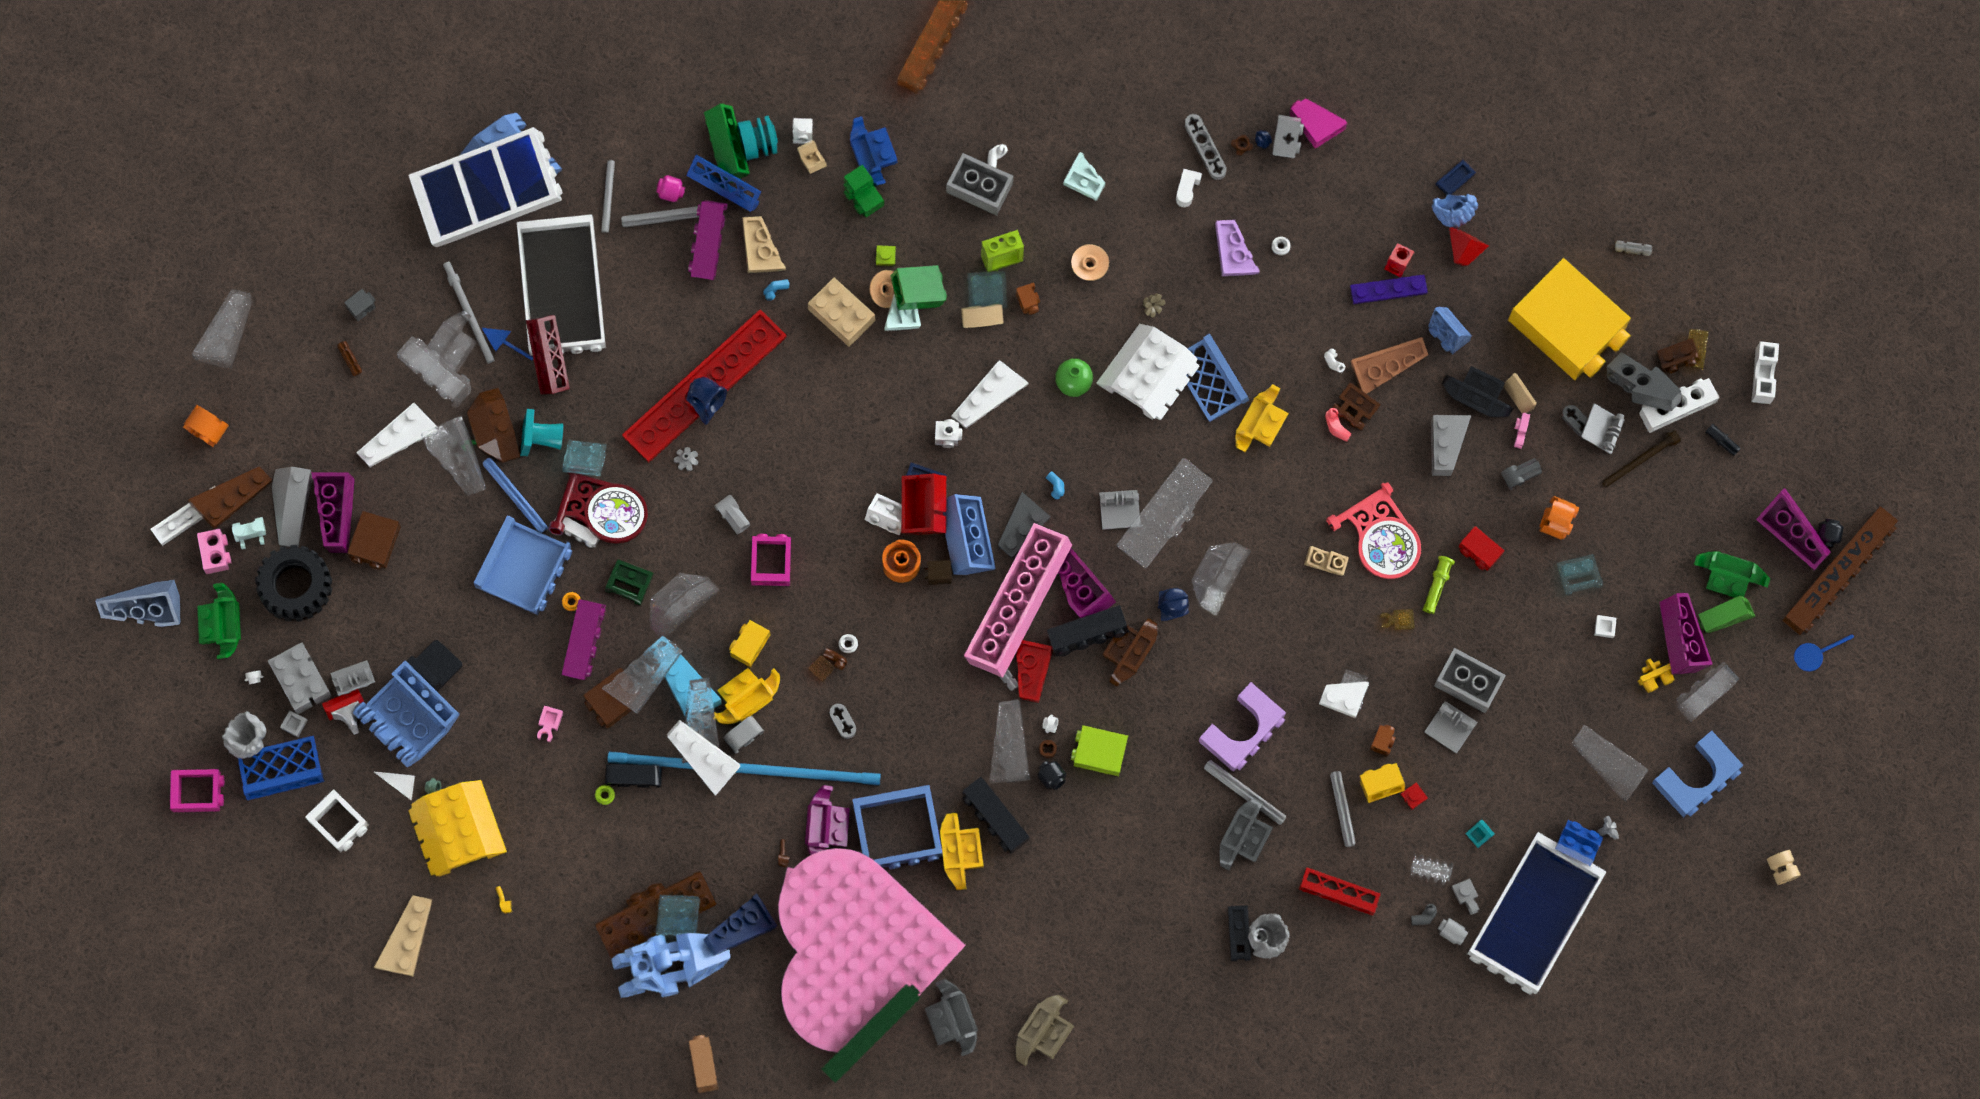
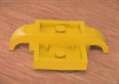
[1235,384,1288,452]
[712,668,780,724]
[940,813,983,890]

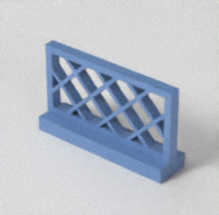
[1186,334,1249,422]

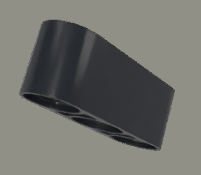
[605,764,662,788]

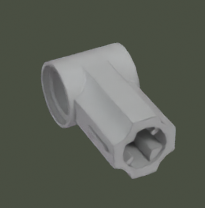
[714,495,750,534]

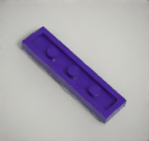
[1350,275,1428,304]

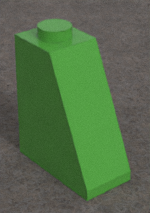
[1698,596,1756,633]

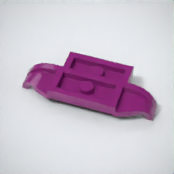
[805,785,850,855]

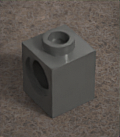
[344,289,376,321]

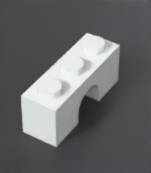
[1752,341,1779,404]

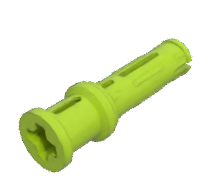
[1422,556,1455,614]

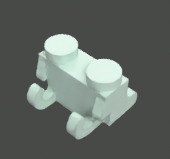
[232,517,266,550]

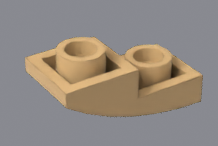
[961,304,1003,328]
[1304,546,1349,576]

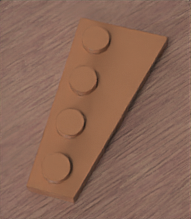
[1350,337,1428,394]

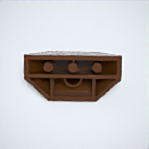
[467,388,520,463]

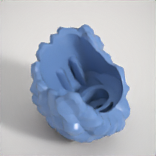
[1432,194,1478,228]

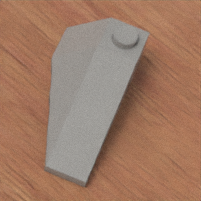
[272,467,313,547]

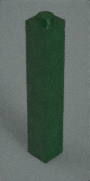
[822,984,921,1083]

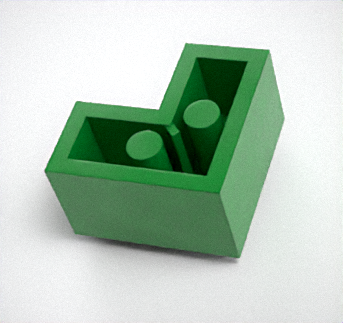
[843,164,884,218]

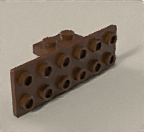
[595,871,716,958]

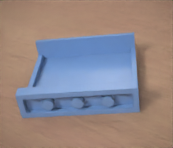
[474,515,572,615]

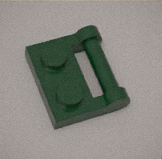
[605,559,654,606]

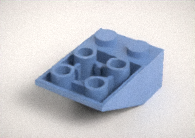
[1428,307,1472,354]

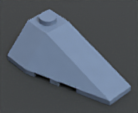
[95,580,180,627]

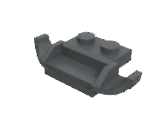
[1219,798,1273,870]
[925,979,978,1056]

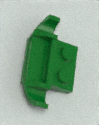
[1694,551,1770,598]
[197,582,241,659]

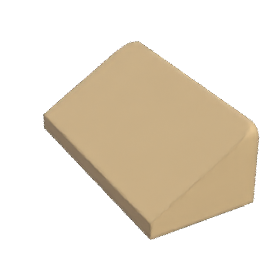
[1503,373,1536,414]

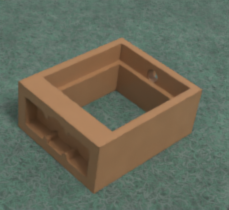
[689,1035,719,1093]

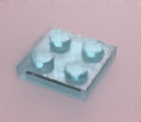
[968,271,1007,309]
[563,440,607,476]
[656,895,700,936]

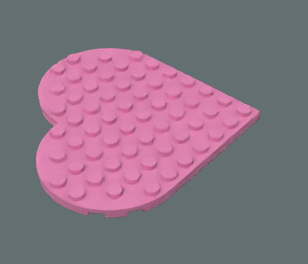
[779,849,965,1052]

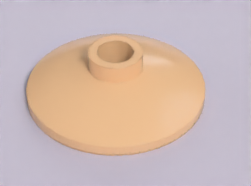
[1071,244,1109,281]
[870,270,894,308]

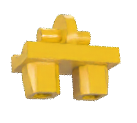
[1638,659,1675,693]

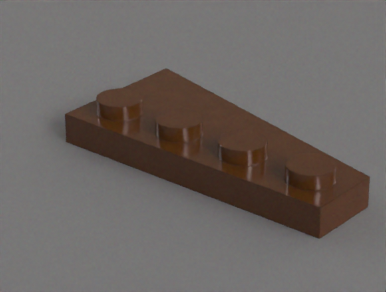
[188,467,272,529]

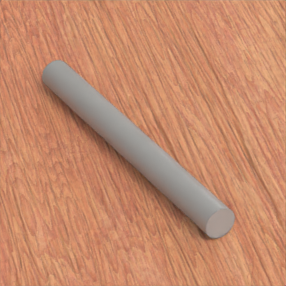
[601,160,615,233]

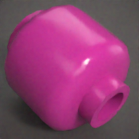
[656,175,685,202]

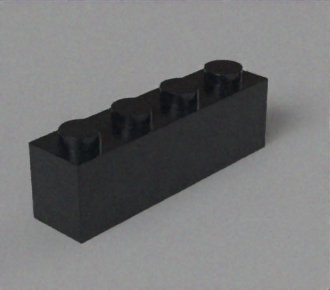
[1047,605,1129,657]
[962,777,1029,854]

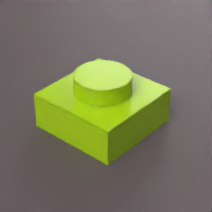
[876,246,896,266]

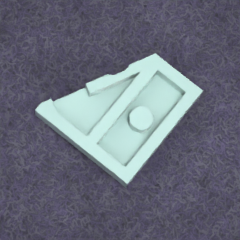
[1063,152,1105,201]
[884,294,921,331]

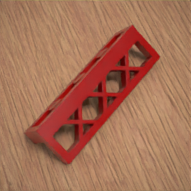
[1299,868,1381,916]

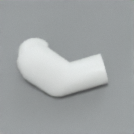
[1324,349,1345,372]

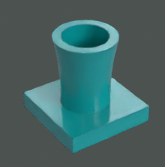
[520,409,563,456]

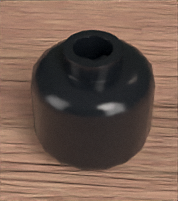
[1817,519,1843,547]
[1037,761,1066,790]

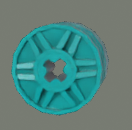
[737,116,778,161]

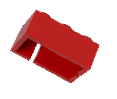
[901,473,946,535]

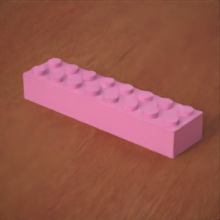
[964,523,1072,678]

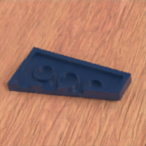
[704,894,777,956]

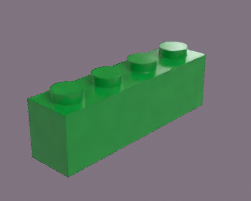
[704,103,750,183]

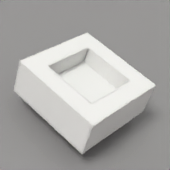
[1594,615,1616,638]

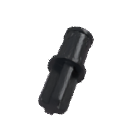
[1705,424,1740,456]

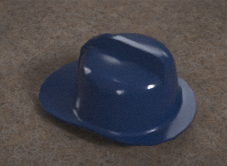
[1157,588,1189,621]

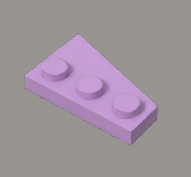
[1215,220,1260,276]

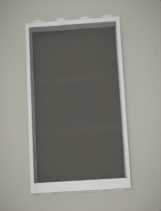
[517,214,606,356]

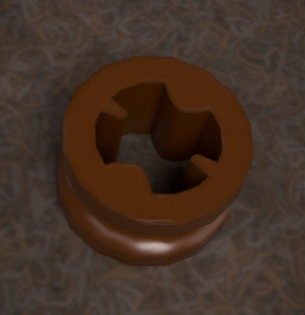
[1039,740,1057,759]

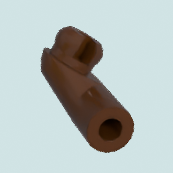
[823,648,847,670]

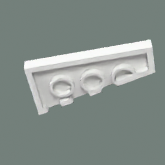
[951,360,1029,429]
[357,403,440,467]
[667,720,740,796]

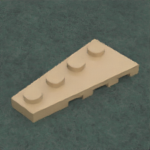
[374,895,432,976]

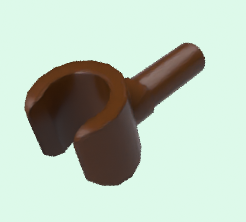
[778,839,790,868]

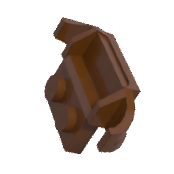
[1102,618,1157,686]

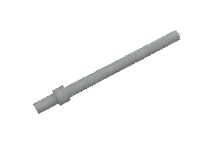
[443,262,495,364]

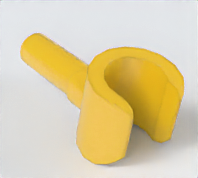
[496,886,512,913]

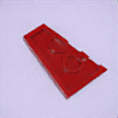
[1017,640,1053,703]

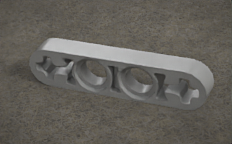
[1185,114,1226,180]

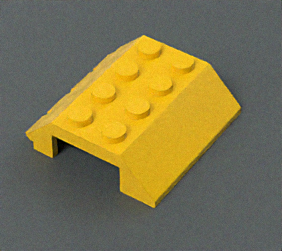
[408,780,507,876]

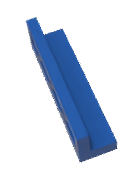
[686,155,761,212]

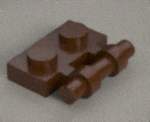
[1332,382,1381,431]

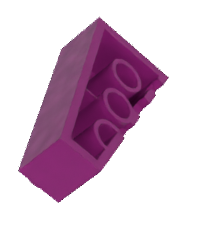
[688,200,728,280]
[1756,488,1831,570]
[1659,593,1713,674]

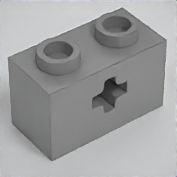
[1273,115,1304,158]

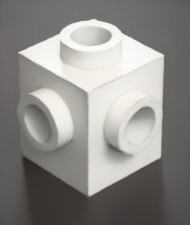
[935,419,962,448]

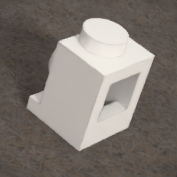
[793,118,813,144]

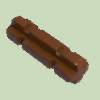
[337,341,362,376]

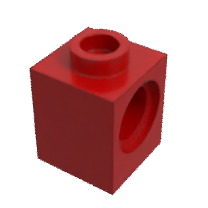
[1384,243,1414,278]

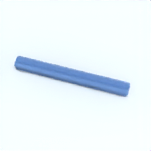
[483,458,548,533]

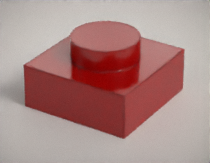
[1400,782,1428,810]

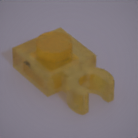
[1380,609,1415,630]

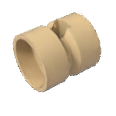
[1767,850,1801,885]

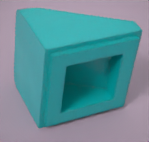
[1465,820,1495,848]

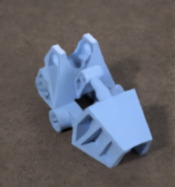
[611,933,731,998]

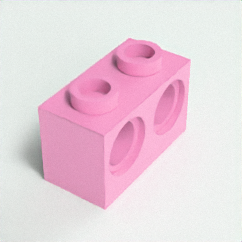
[197,529,231,574]

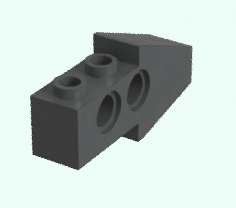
[1607,352,1681,411]

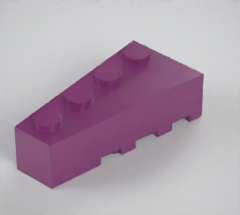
[311,472,355,553]
[561,599,606,680]

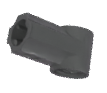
[1501,458,1542,490]

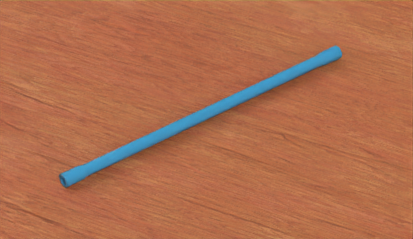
[608,752,881,785]

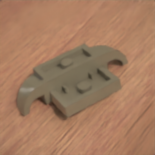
[1016,995,1074,1066]

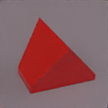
[1449,227,1489,266]

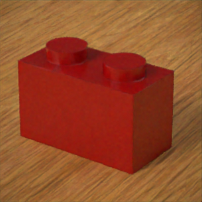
[1459,526,1505,571]

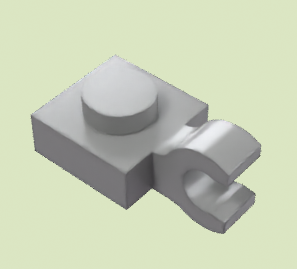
[1452,879,1479,915]

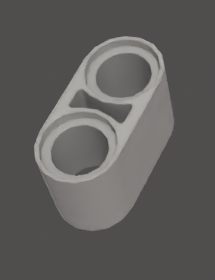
[723,716,764,754]

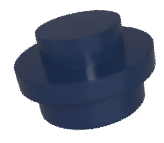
[1255,130,1272,149]

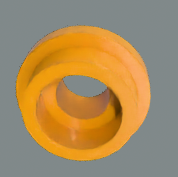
[562,592,581,611]

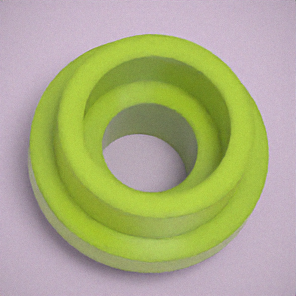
[595,785,615,805]

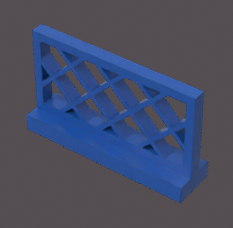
[238,736,324,801]

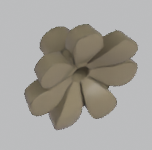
[1143,293,1165,317]

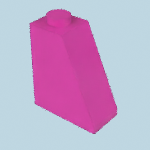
[1290,99,1347,149]

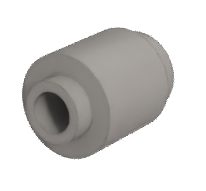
[1438,918,1468,945]

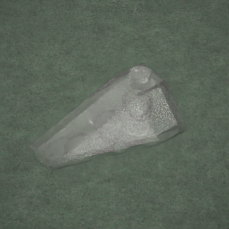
[421,416,486,496]

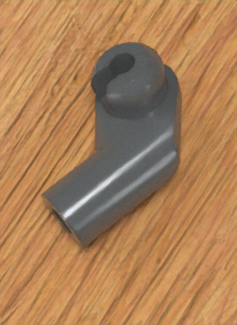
[1411,904,1437,925]

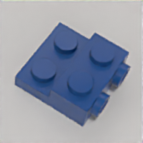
[1555,820,1603,867]

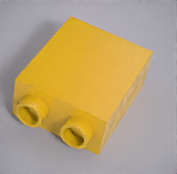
[1508,258,1631,380]

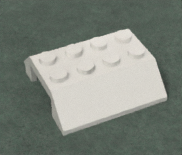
[1096,324,1199,420]

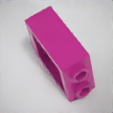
[751,534,791,586]
[170,769,224,812]

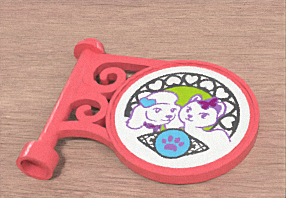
[1326,482,1421,579]

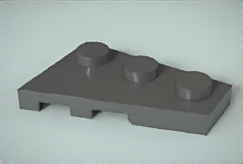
[998,492,1051,558]

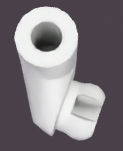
[987,144,1007,168]

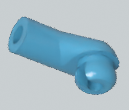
[763,279,789,301]
[1046,471,1065,499]

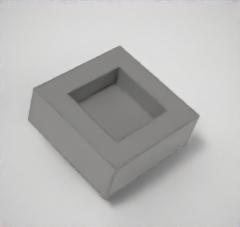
[280,711,308,737]

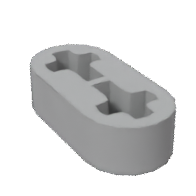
[830,704,856,739]

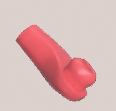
[1325,408,1352,442]

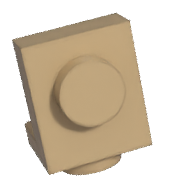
[797,140,827,174]

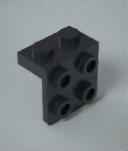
[407,640,463,692]

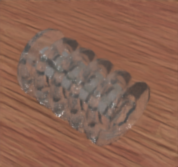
[1410,853,1453,886]

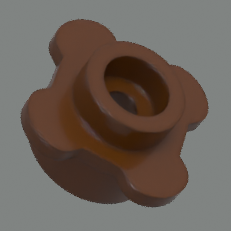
[1231,135,1253,156]

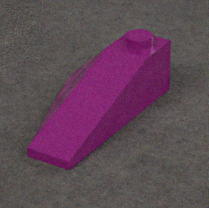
[1058,548,1116,618]

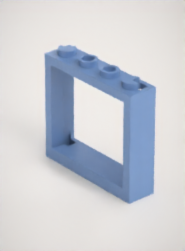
[852,785,943,869]

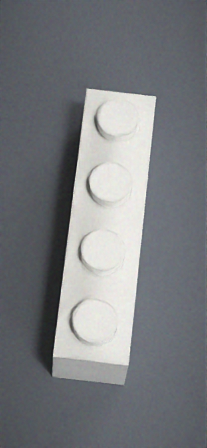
[554,517,600,548]

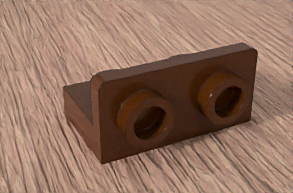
[1657,338,1701,374]

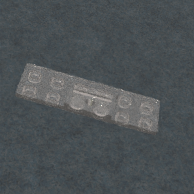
[1116,458,1213,569]

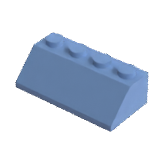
[943,494,996,575]

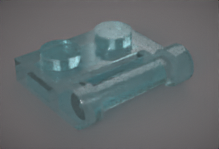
[1556,554,1603,596]

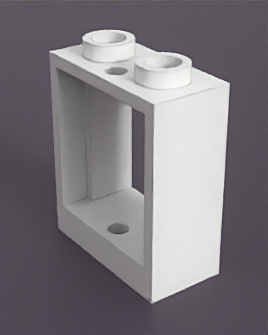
[306,789,368,852]

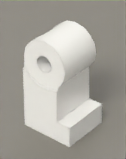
[1176,169,1202,207]

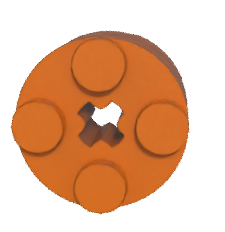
[183,405,229,447]
[1539,496,1579,540]
[882,540,921,583]

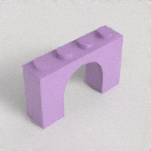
[1199,682,1286,772]

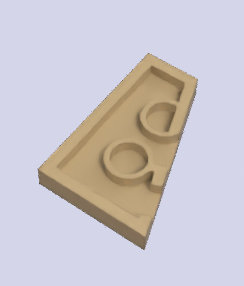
[742,216,786,273]

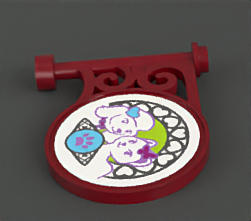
[548,465,648,544]

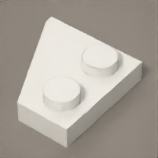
[1319,682,1369,718]

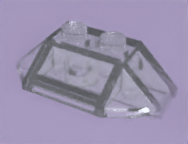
[1191,542,1252,616]
[649,573,720,640]

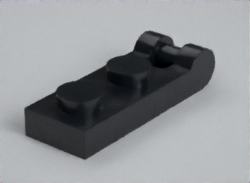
[1228,905,1251,962]

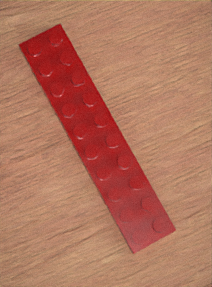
[622,309,787,463]

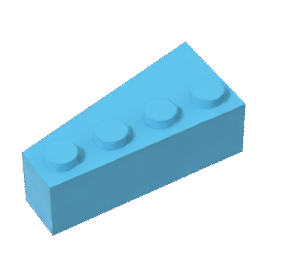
[651,641,722,721]

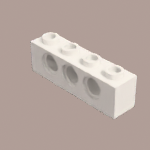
[1639,378,1719,433]

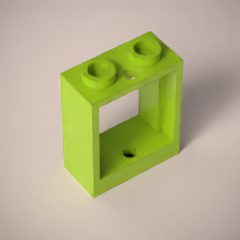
[981,230,1024,273]

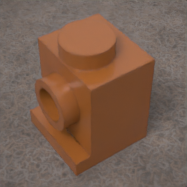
[1016,282,1040,315]
[1370,725,1396,757]

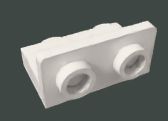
[865,493,902,535]

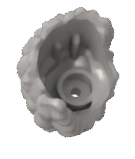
[222,711,266,759]
[1248,914,1290,959]

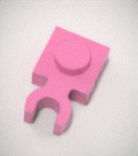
[1514,413,1530,449]
[537,706,563,743]

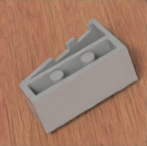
[1431,415,1471,476]

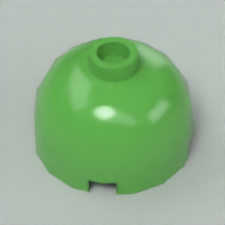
[1055,358,1093,397]

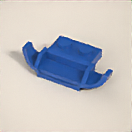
[850,116,898,186]

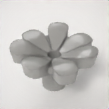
[674,447,698,471]
[1598,816,1619,840]

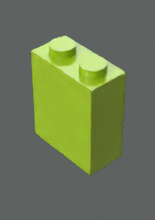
[1071,725,1128,776]

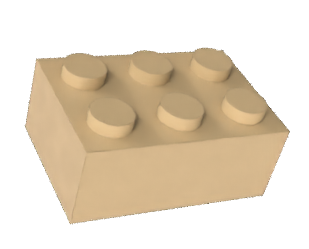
[808,278,875,347]

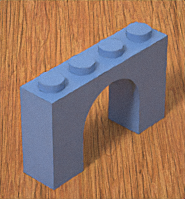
[1652,731,1743,818]

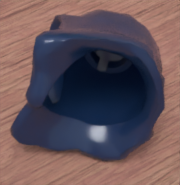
[686,377,727,425]

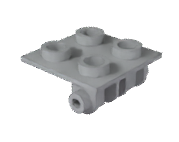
[1581,404,1625,454]
[1099,490,1141,530]
[330,660,375,696]
[1424,701,1478,754]

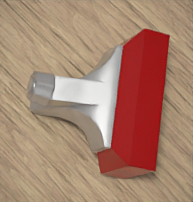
[322,689,365,735]

